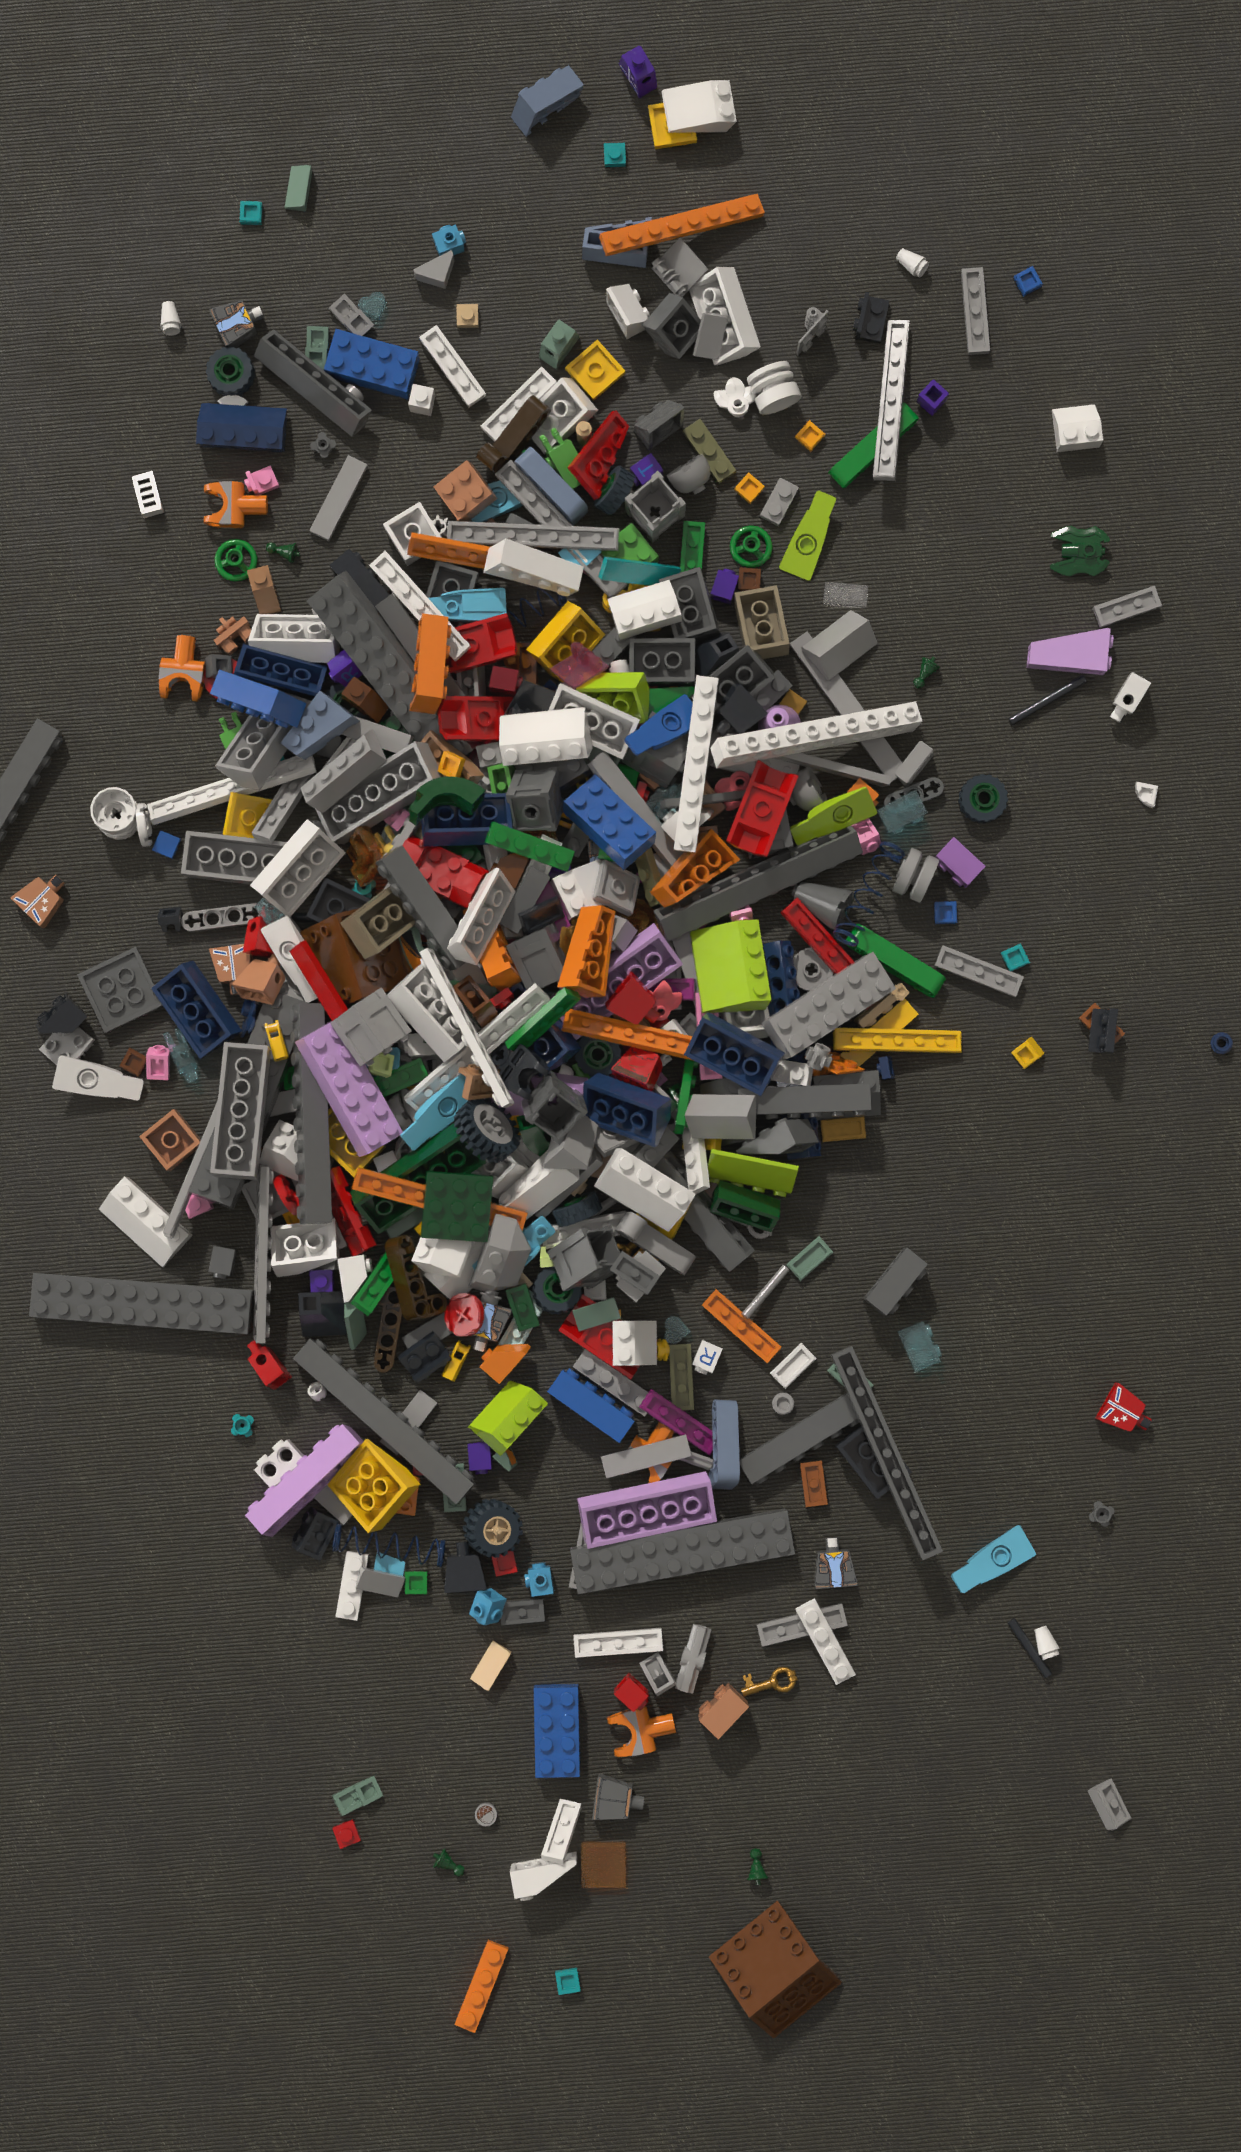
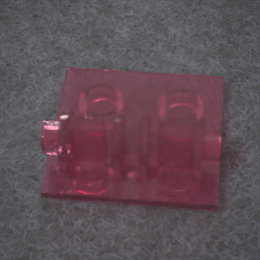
[550,642,609,689]

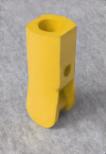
[265,1020,289,1061]
[442,1340,471,1382]

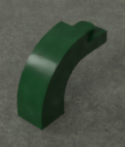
[409,777,485,826]
[516,1115,552,1156]

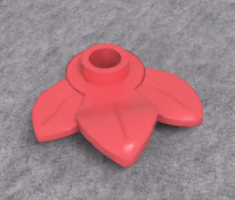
[714,770,751,811]
[649,980,682,1021]

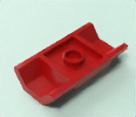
[445,613,517,673]
[437,696,513,741]
[726,760,798,857]
[403,835,489,909]
[330,1166,376,1257]
[559,1294,640,1379]

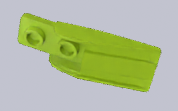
[779,491,836,581]
[790,787,877,845]

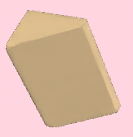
[470,1641,512,1691]

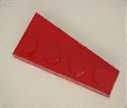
[567,410,629,500]

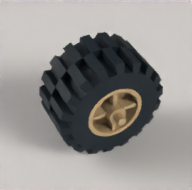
[463,1499,523,1558]

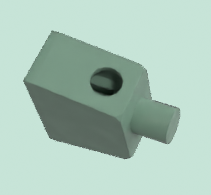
[539,320,580,370]

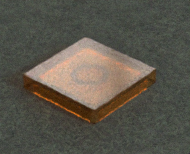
[581,1842,626,1888]

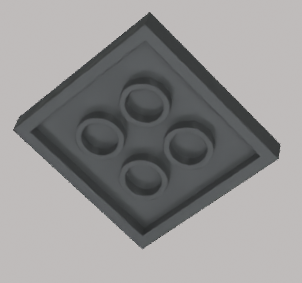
[77,947,163,1033]

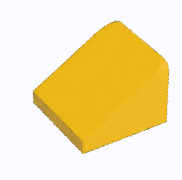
[1011,1037,1044,1069]

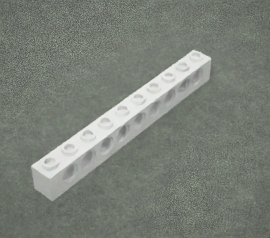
[710,702,922,768]

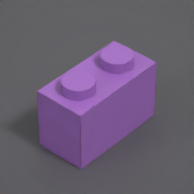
[935,837,985,888]

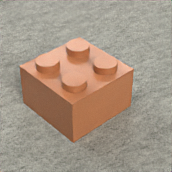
[434,460,498,522]
[139,1109,201,1171]
[698,1683,749,1740]

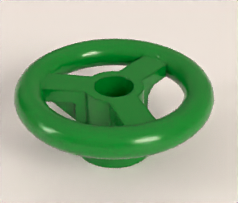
[730,526,772,568]
[215,539,257,581]

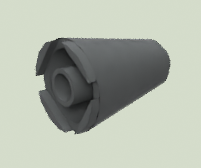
[792,882,854,930]

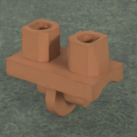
[214,617,251,655]

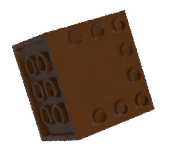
[299,908,412,1016]
[709,1901,842,2039]

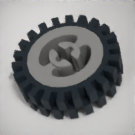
[454,1098,521,1163]

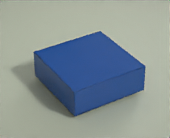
[1013,266,1043,296]
[152,830,181,859]
[934,901,957,924]

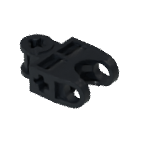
[491,1044,551,1101]

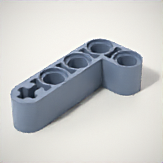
[514,447,588,526]
[709,1400,740,1490]

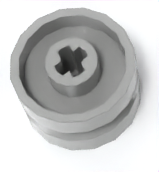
[892,848,939,903]

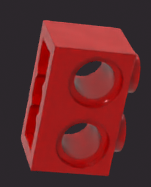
[614,1673,649,1713]

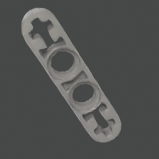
[181,903,262,932]

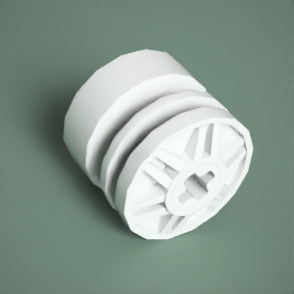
[747,361,802,415]
[90,787,138,840]

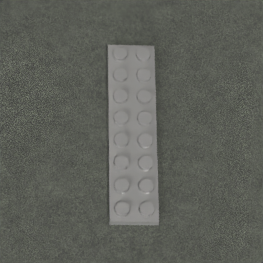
[253,1165,273,1343]

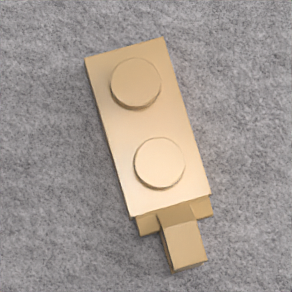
[854,982,909,1028]

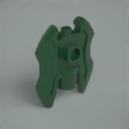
[1050,526,1110,576]

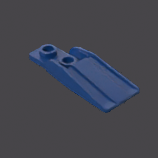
[624,694,693,756]

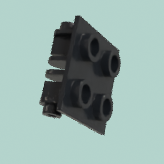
[504,679,556,715]

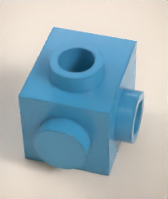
[432,225,466,256]
[525,1562,554,1597]
[469,1588,507,1625]

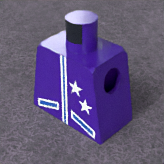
[619,45,658,98]

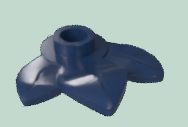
[240,999,258,1038]

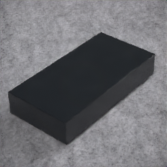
[518,896,565,935]

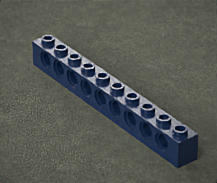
[762,941,821,1160]

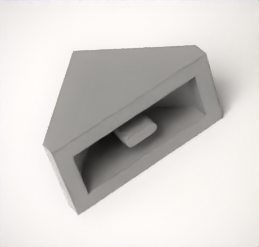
[413,250,454,289]
[639,1652,676,1696]

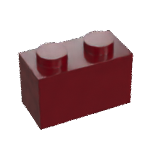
[489,666,523,697]

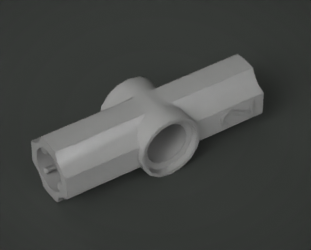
[675,1624,711,1694]

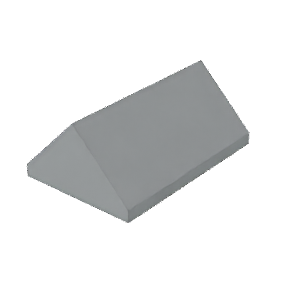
[801,610,877,681]
[684,1094,756,1140]
[544,1115,599,1170]

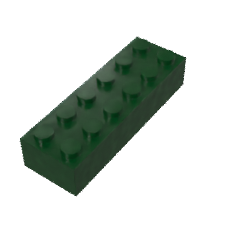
[350,1123,487,1234]

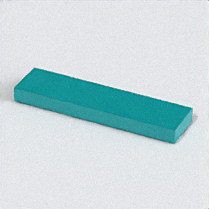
[598,557,681,586]

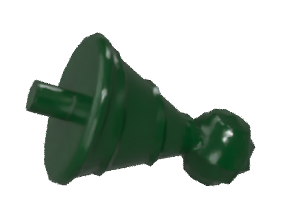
[266,542,300,564]
[913,657,940,689]
[433,1848,465,1877]
[747,1848,769,1885]

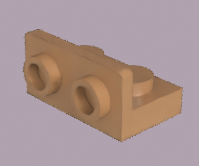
[458,1064,501,1100]

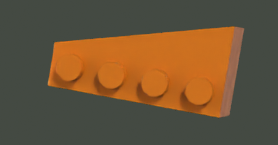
[409,613,451,714]
[650,829,740,908]
[557,905,615,998]
[463,909,522,992]

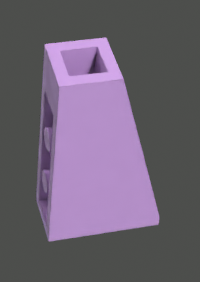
[1027,628,1113,675]

